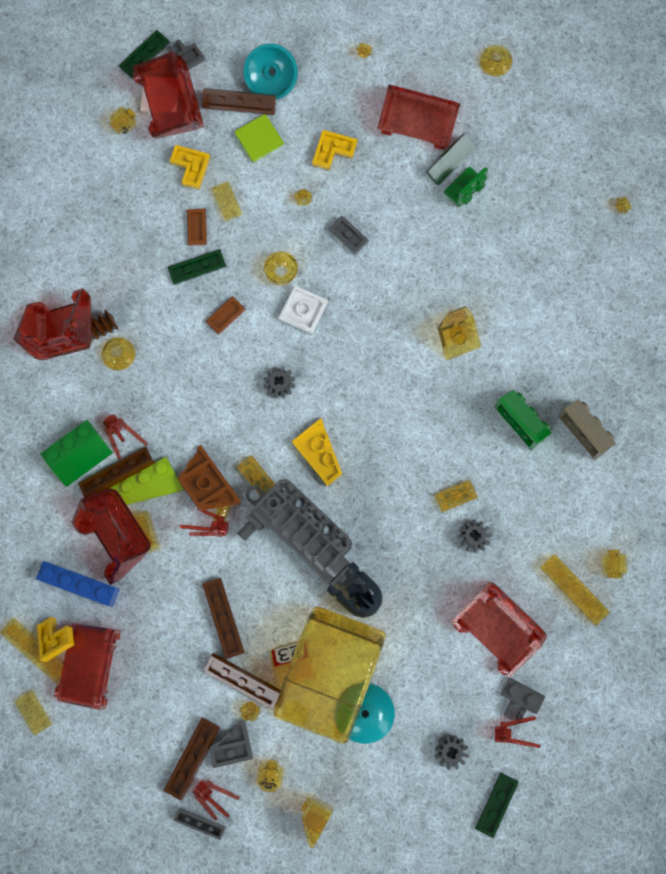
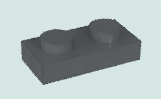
[329,216,369,255]

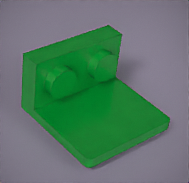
[444,166,488,207]

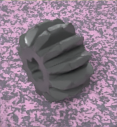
[263,367,295,399]
[458,519,492,553]
[435,735,469,770]

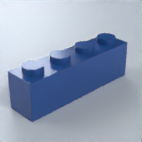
[36,561,120,607]

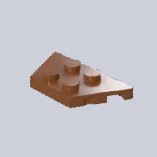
[178,445,241,511]

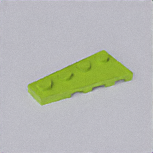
[99,457,184,511]

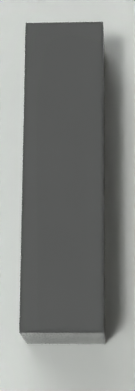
[174,808,226,840]

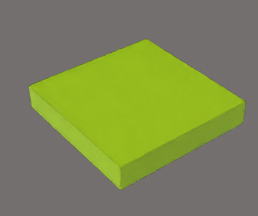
[234,114,284,163]

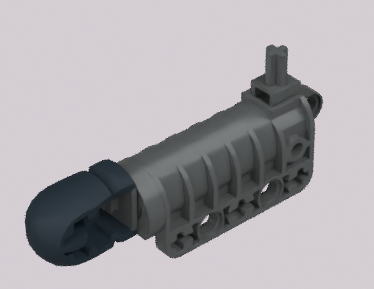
[237,479,382,618]

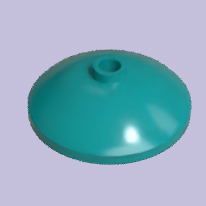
[244,43,298,100]
[335,683,395,744]

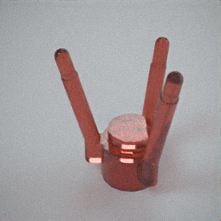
[103,414,148,459]
[180,508,229,537]
[495,716,541,748]
[192,780,240,821]

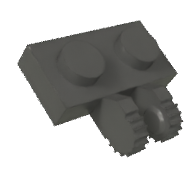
[164,39,205,78]
[501,677,546,723]

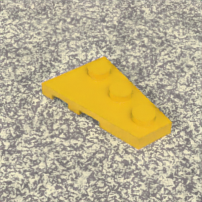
[291,418,342,487]

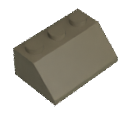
[558,399,616,460]

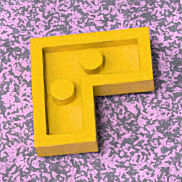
[312,130,358,170]
[170,145,211,190]
[37,617,74,662]

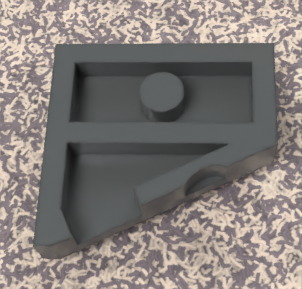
[210,720,253,768]

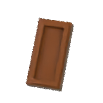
[187,208,207,246]
[206,296,246,335]

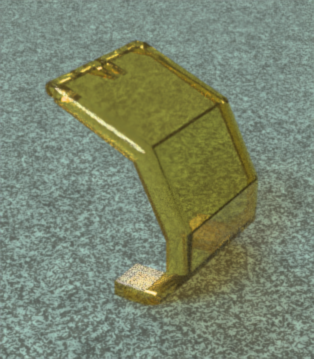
[273,606,386,744]

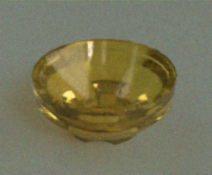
[480,45,513,77]
[264,251,298,285]
[101,337,136,371]

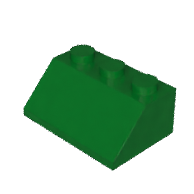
[494,389,551,451]
[40,420,113,487]

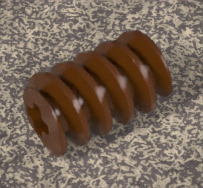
[77,309,119,346]

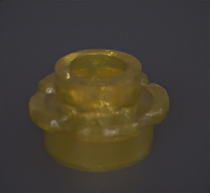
[355,43,373,58]
[294,189,312,206]
[615,196,631,214]
[240,702,260,722]

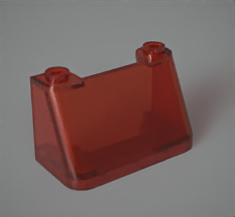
[133,51,204,139]
[377,84,462,150]
[13,288,93,360]
[71,488,151,585]
[451,582,547,678]
[54,623,121,710]

